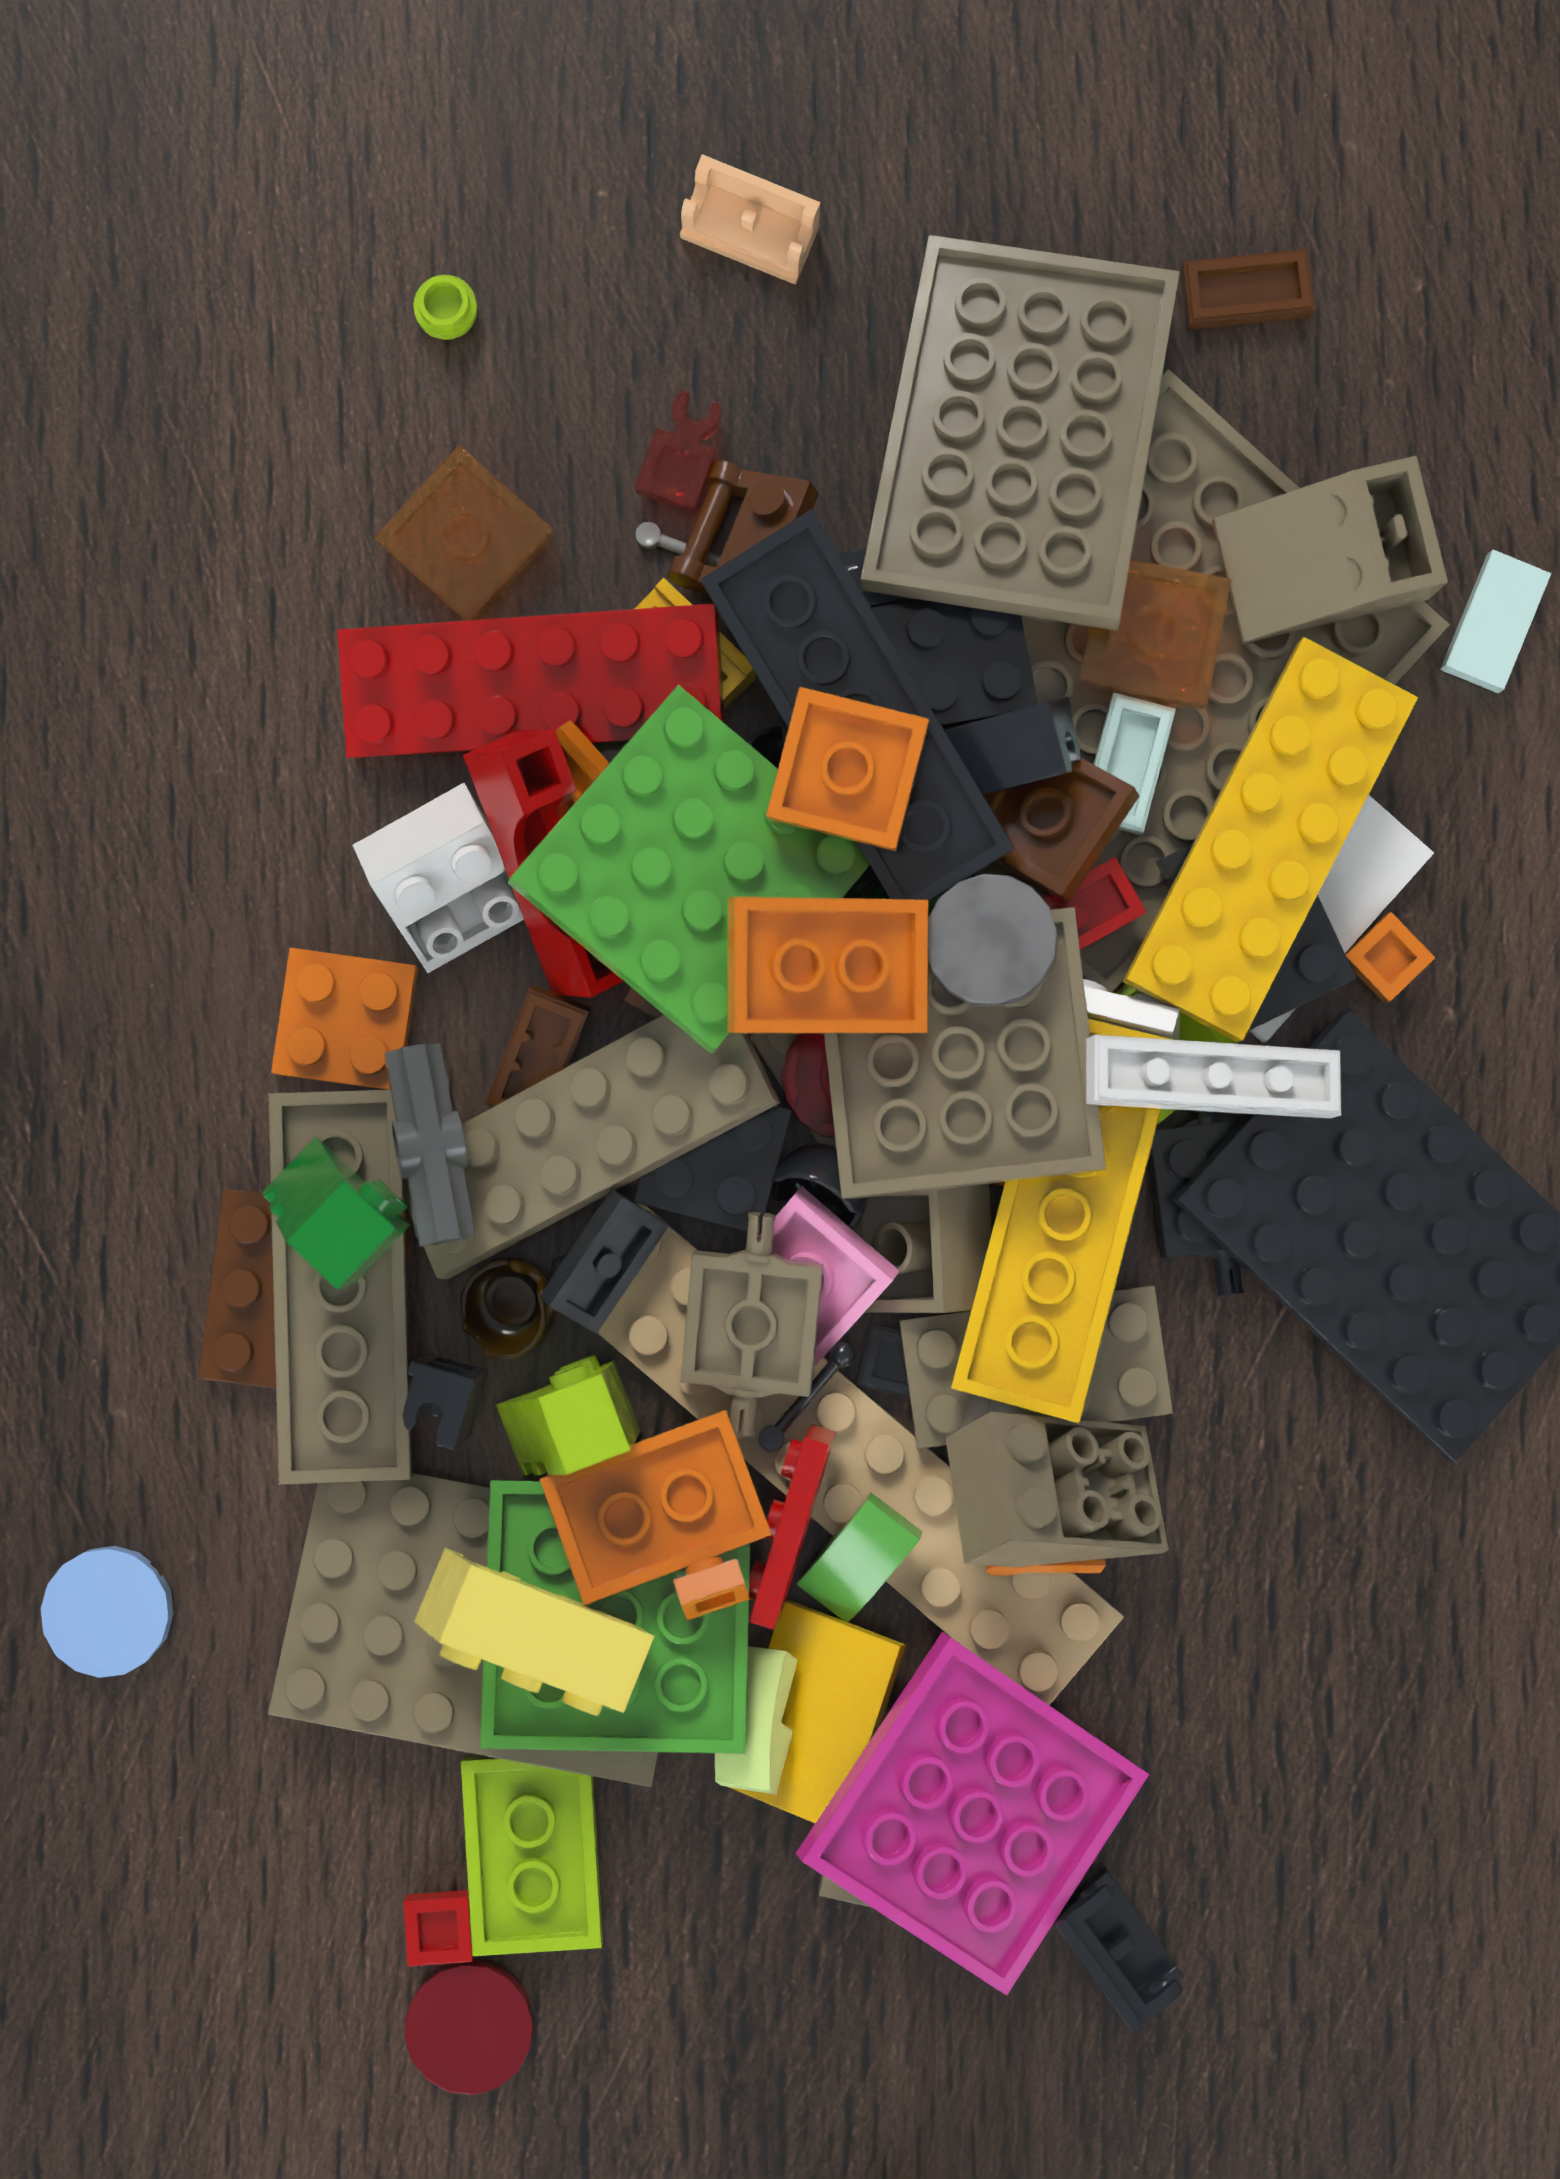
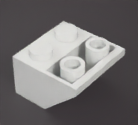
[353,783,524,973]

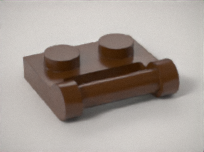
[667,460,819,594]

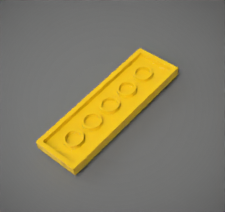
[1122,637,1418,1042]
[951,1019,1173,1423]

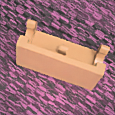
[680,154,820,285]

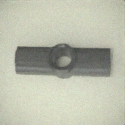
[384,1043,476,1247]

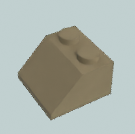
[852,1184,992,1313]

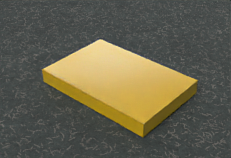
[729,1600,906,1823]

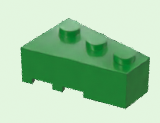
[262,1136,410,1290]

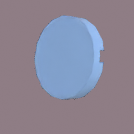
[41,1546,174,1678]

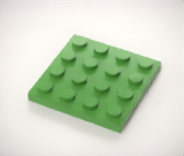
[508,685,870,1054]
[480,1480,750,1754]

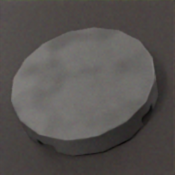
[928,874,1057,1007]

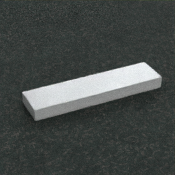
[1086,1035,1341,1118]

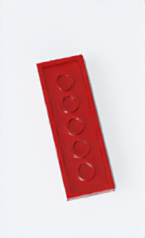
[337,604,725,758]

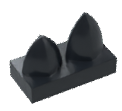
[539,1189,669,1334]

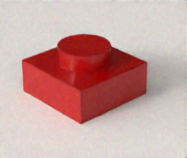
[403,1890,474,1966]

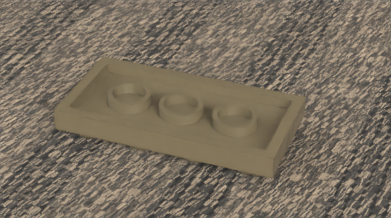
[899,1285,1173,1449]

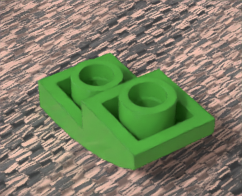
[797,1492,923,1622]

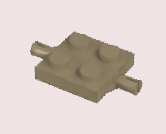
[680,1212,824,1436]

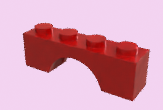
[463,728,623,998]

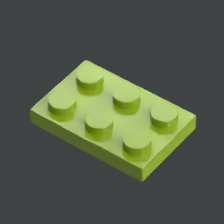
[461,1755,603,1956]

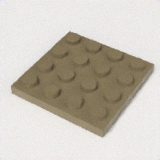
[824,907,1106,1199]

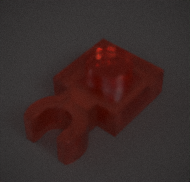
[635,390,721,514]

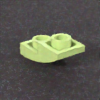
[715,1646,798,1794]

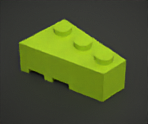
[496,1354,641,1476]

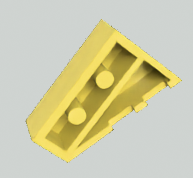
[414,1547,654,1716]

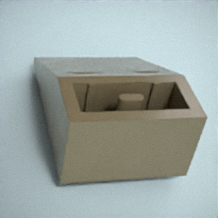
[1212,456,1448,644]
[946,1412,1169,1567]

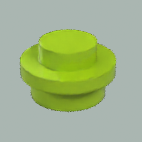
[413,275,477,340]

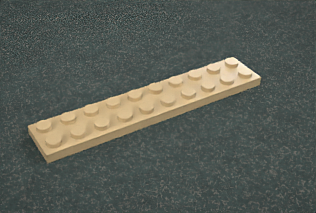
[598,1203,1124,1705]

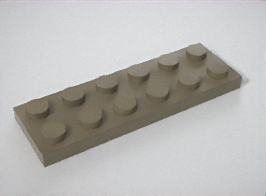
[404,1015,780,1280]
[268,1090,412,1485]

